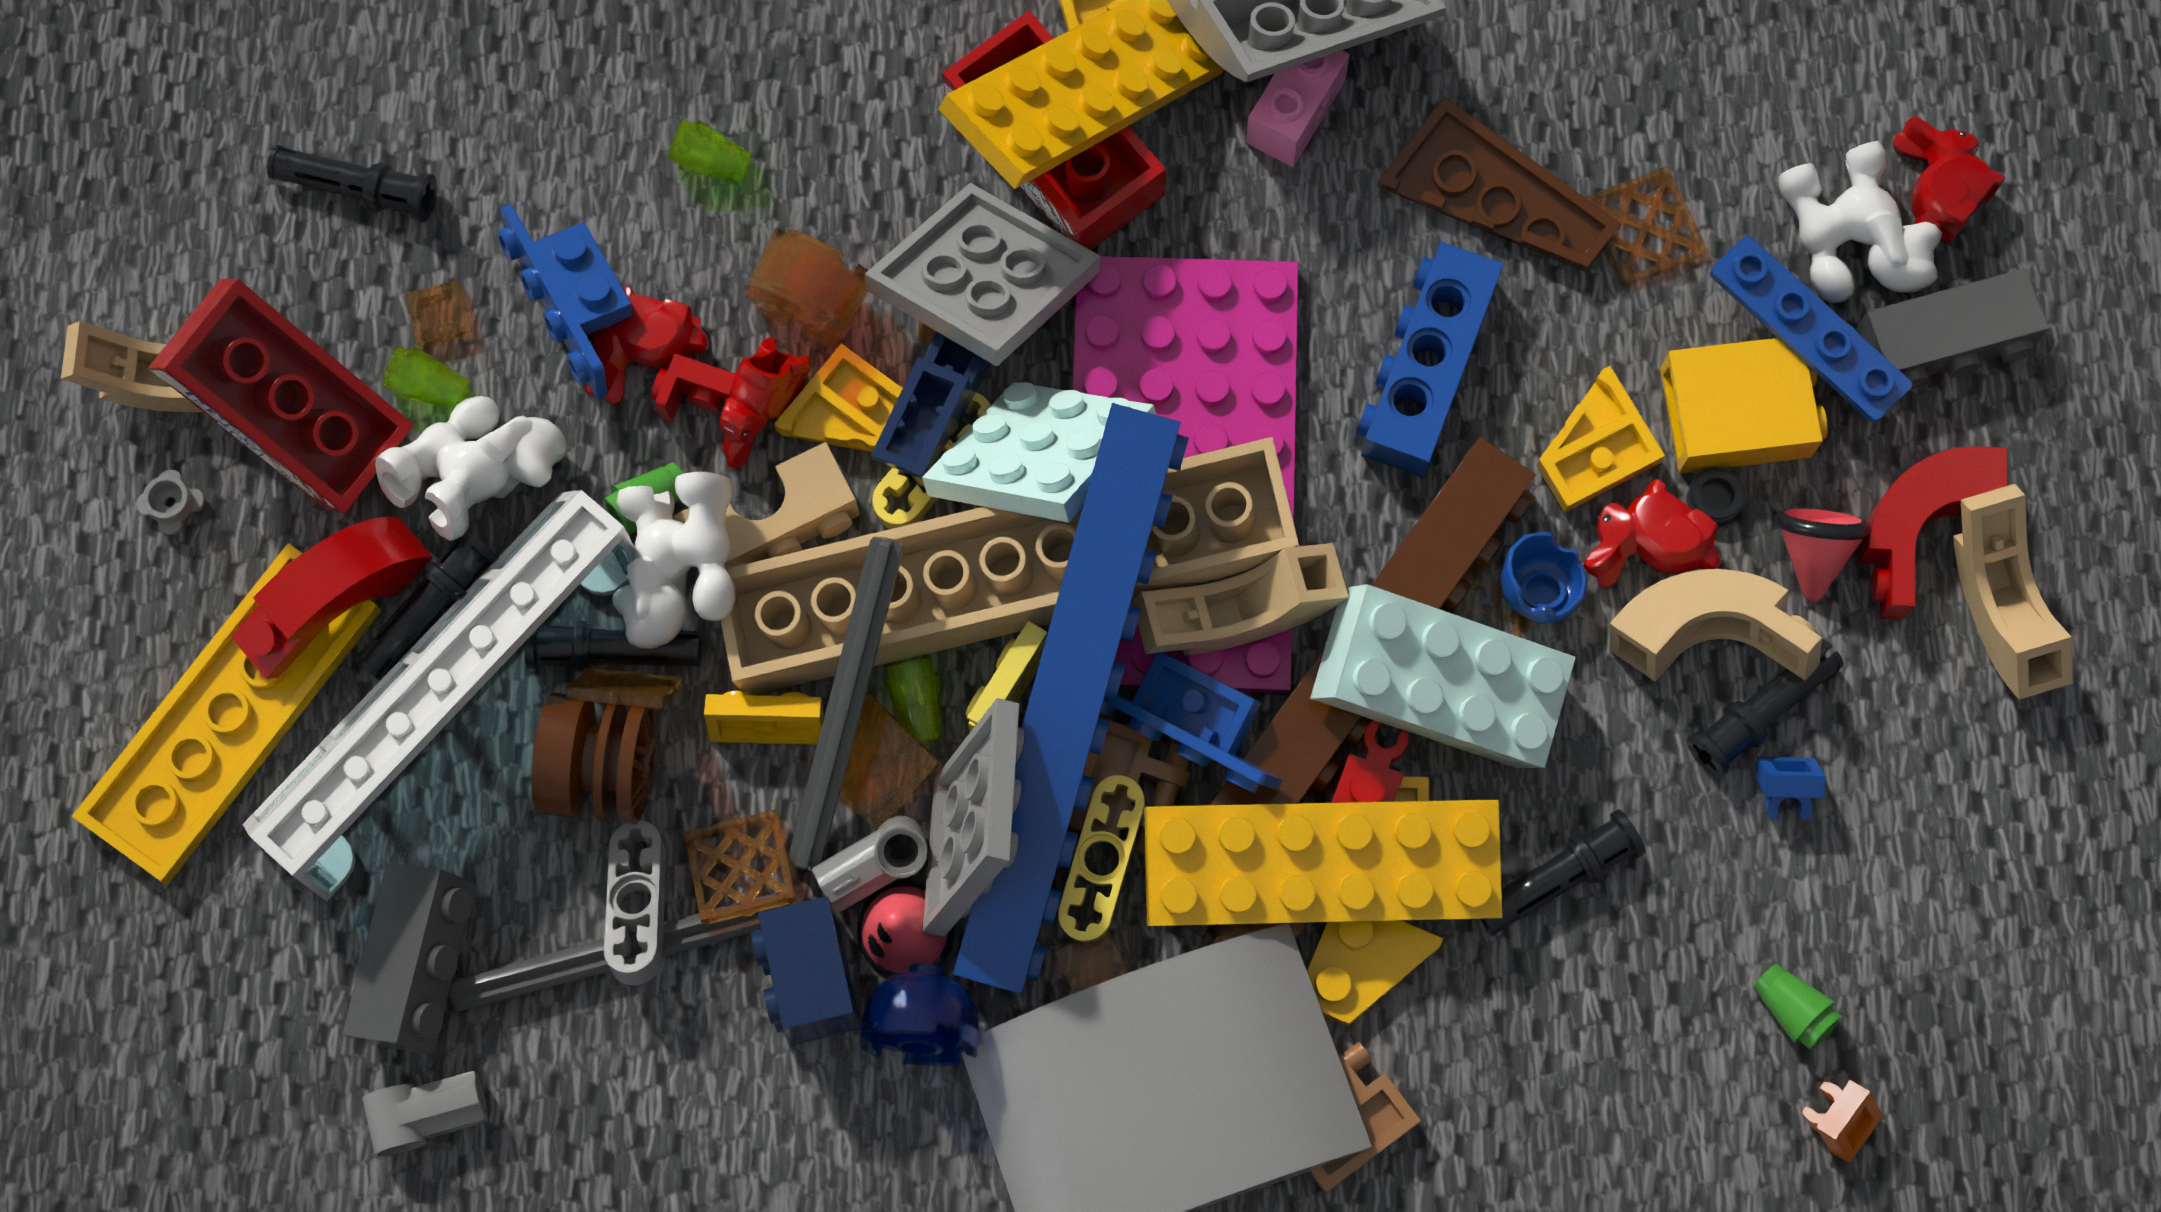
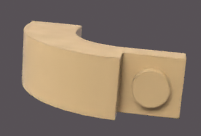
[61,321,203,413]
[1953,484,2073,700]
[1132,543,1349,656]
[1609,569,1822,682]

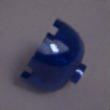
[860,964,979,1067]

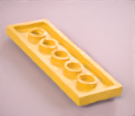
[938,0,1224,189]
[71,543,381,886]
[1144,800,1502,926]

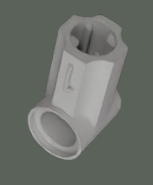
[812,816,927,914]
[362,1071,489,1157]

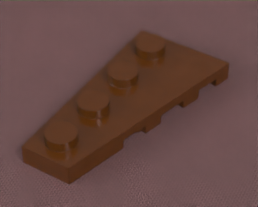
[1377,97,1621,272]

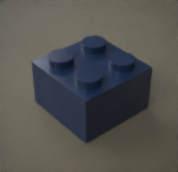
[751,896,862,1045]

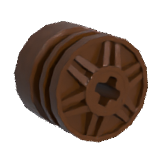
[531,692,658,825]

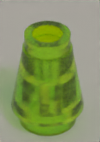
[668,119,753,183]
[382,346,471,409]
[884,658,943,745]

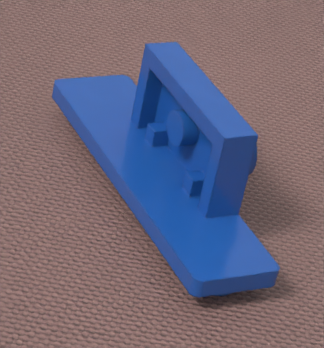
[497,204,633,400]
[1709,236,1912,423]
[1101,652,1283,794]

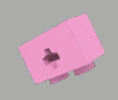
[1246,50,1350,168]

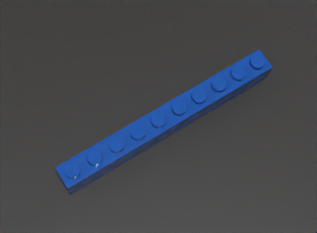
[953,403,1189,994]

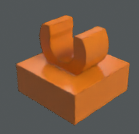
[1802,1080,1883,1163]

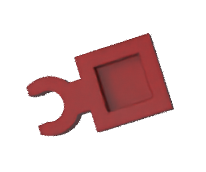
[1331,720,1409,803]

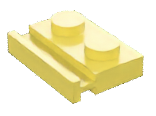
[966,621,1048,732]

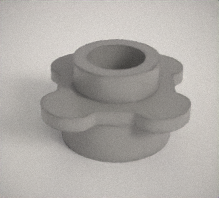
[136,470,205,535]

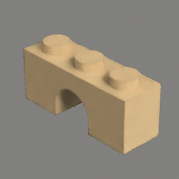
[673,442,860,569]

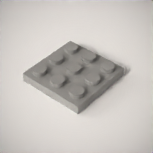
[865,183,1101,366]
[922,698,1024,937]

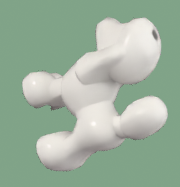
[1779,141,1942,303]
[375,396,567,541]
[612,472,736,649]

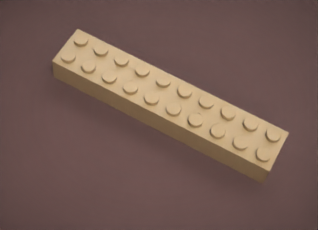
[721,437,1299,695]

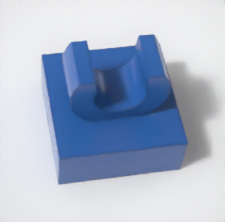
[1756,756,1826,820]

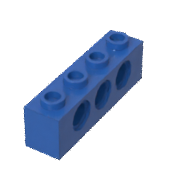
[1356,241,1504,478]

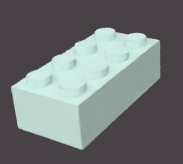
[1310,584,1576,768]

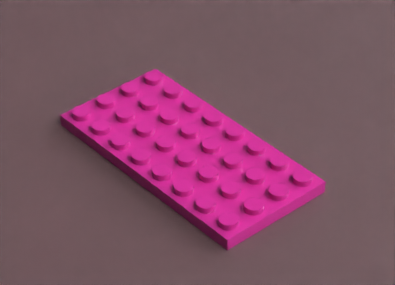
[1073,256,1298,695]

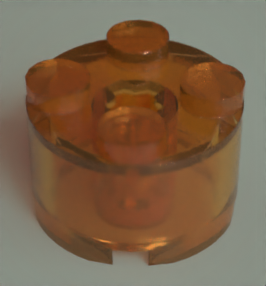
[745,227,868,348]

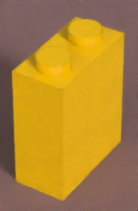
[1660,338,1828,474]

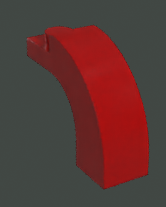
[1857,447,2007,620]
[231,517,433,679]

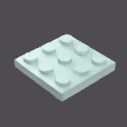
[922,382,1156,523]

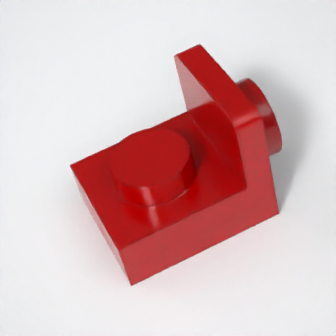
[651,353,735,423]

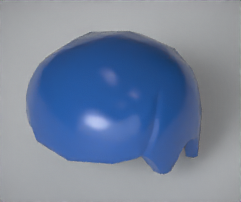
[1500,531,1588,624]

